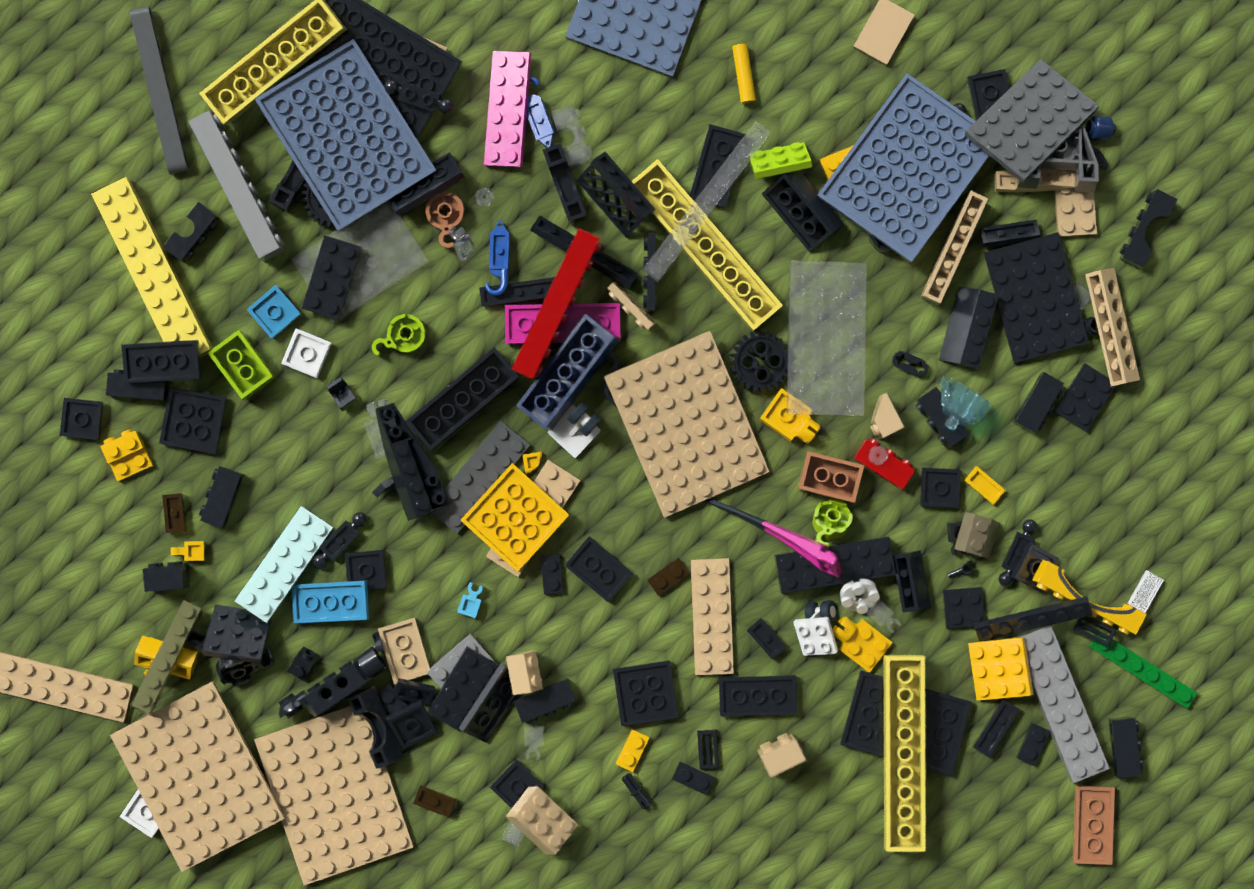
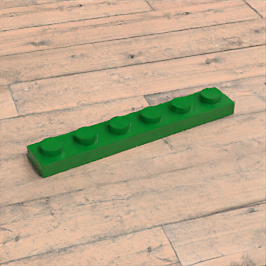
[1089,635,1197,709]

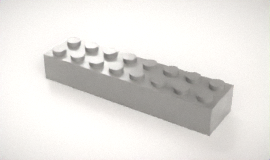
[188,111,285,262]
[1013,625,1109,783]

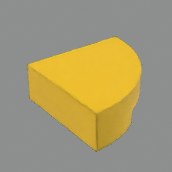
[523,452,542,474]

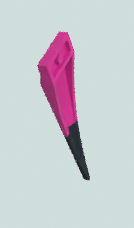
[705,498,842,578]

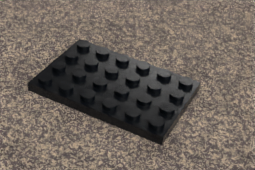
[984,232,1089,363]
[840,670,972,776]

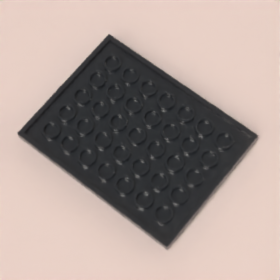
[281,0,463,139]

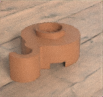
[426,191,465,249]

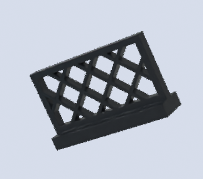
[576,151,656,238]

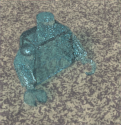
[940,375,992,431]

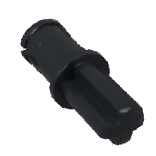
[622,773,652,810]

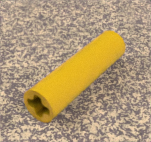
[732,44,756,104]

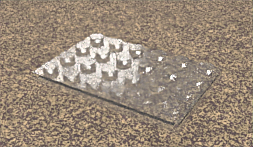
[291,200,429,324]

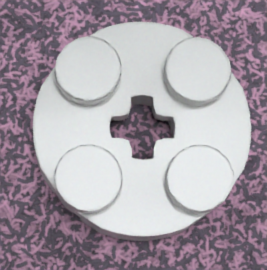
[840,579,880,614]

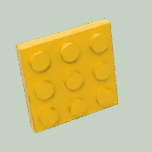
[968,637,1033,700]

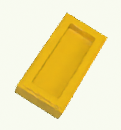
[964,466,1006,505]

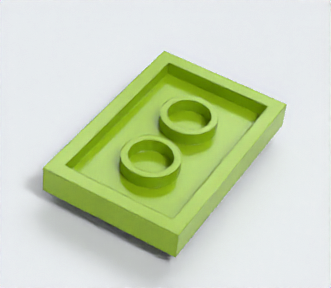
[748,142,812,179]

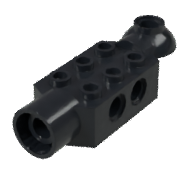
[278,646,387,719]

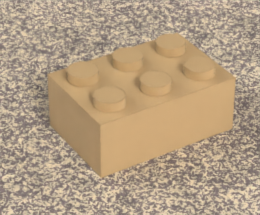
[757,733,806,777]
[505,787,578,855]

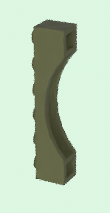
[131,600,203,716]

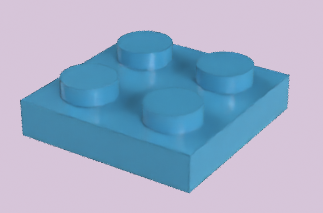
[246,285,301,339]

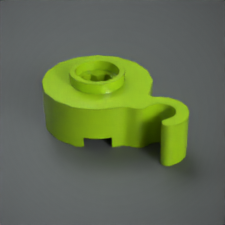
[372,314,426,356]
[812,498,853,550]

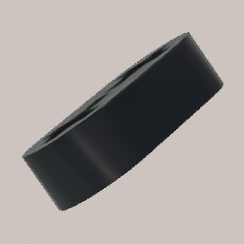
[892,351,928,376]

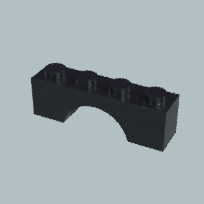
[542,143,587,224]
[269,160,305,213]
[1119,189,1178,269]
[347,686,404,769]

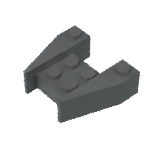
[1017,125,1099,193]

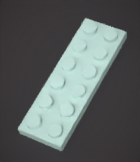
[235,506,333,623]

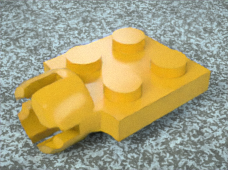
[759,388,821,444]
[832,617,893,673]

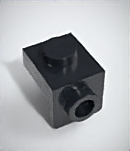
[326,377,358,412]
[287,647,319,682]

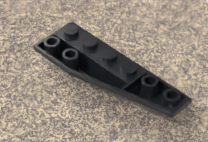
[375,403,450,521]

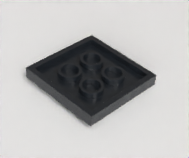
[159,387,227,454]
[202,604,272,664]
[613,660,678,726]

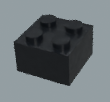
[143,561,190,592]

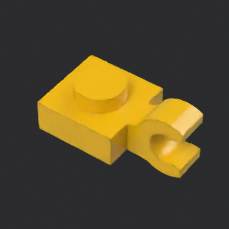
[171,541,205,561]

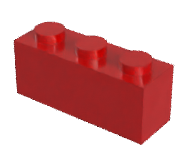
[853,438,915,490]

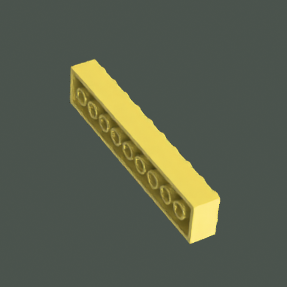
[631,159,783,332]
[92,177,213,357]
[884,655,925,851]

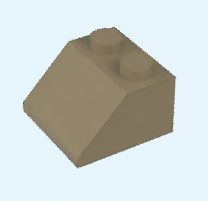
[955,512,999,559]

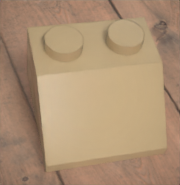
[870,393,904,439]
[506,650,543,695]

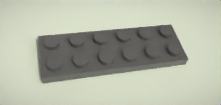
[432,421,530,534]

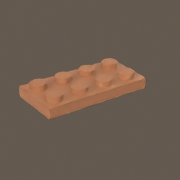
[1072,785,1115,865]

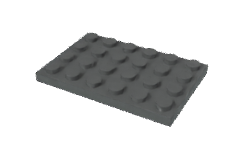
[965,59,1099,183]

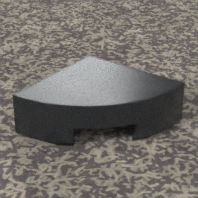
[1092,147,1107,170]
[372,631,384,652]

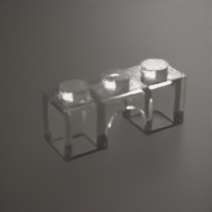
[551,104,593,168]

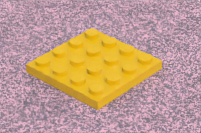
[461,463,569,572]

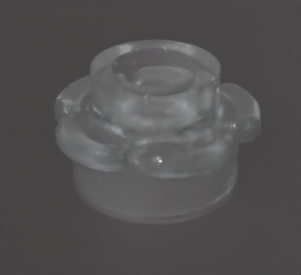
[475,187,494,206]
[869,446,888,465]

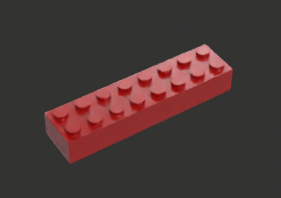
[512,228,602,379]

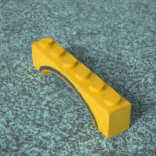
[1032,560,1147,635]

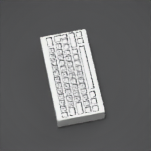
[1127,570,1164,613]

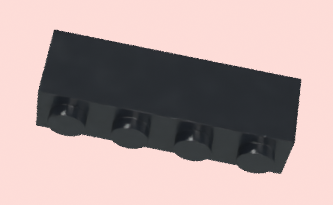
[761,170,844,252]
[938,286,999,370]

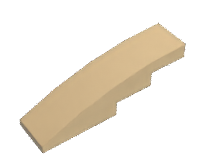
[994,168,1075,192]

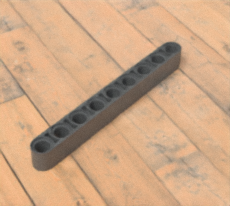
[130,6,189,175]

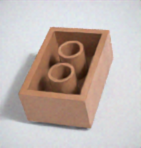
[797,451,864,503]

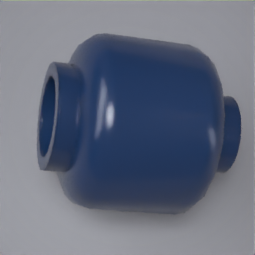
[1085,115,1116,141]

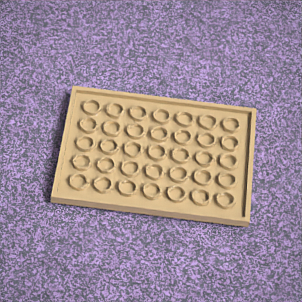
[604,331,769,518]
[110,681,285,872]
[254,706,414,885]

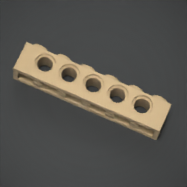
[920,191,988,305]
[1085,268,1140,386]

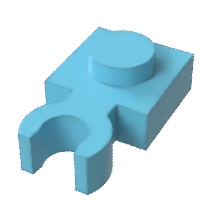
[457,582,483,618]

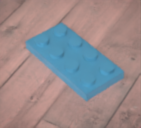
[292,581,369,623]

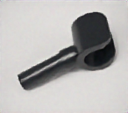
[948,560,975,578]

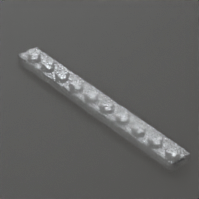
[643,121,771,282]

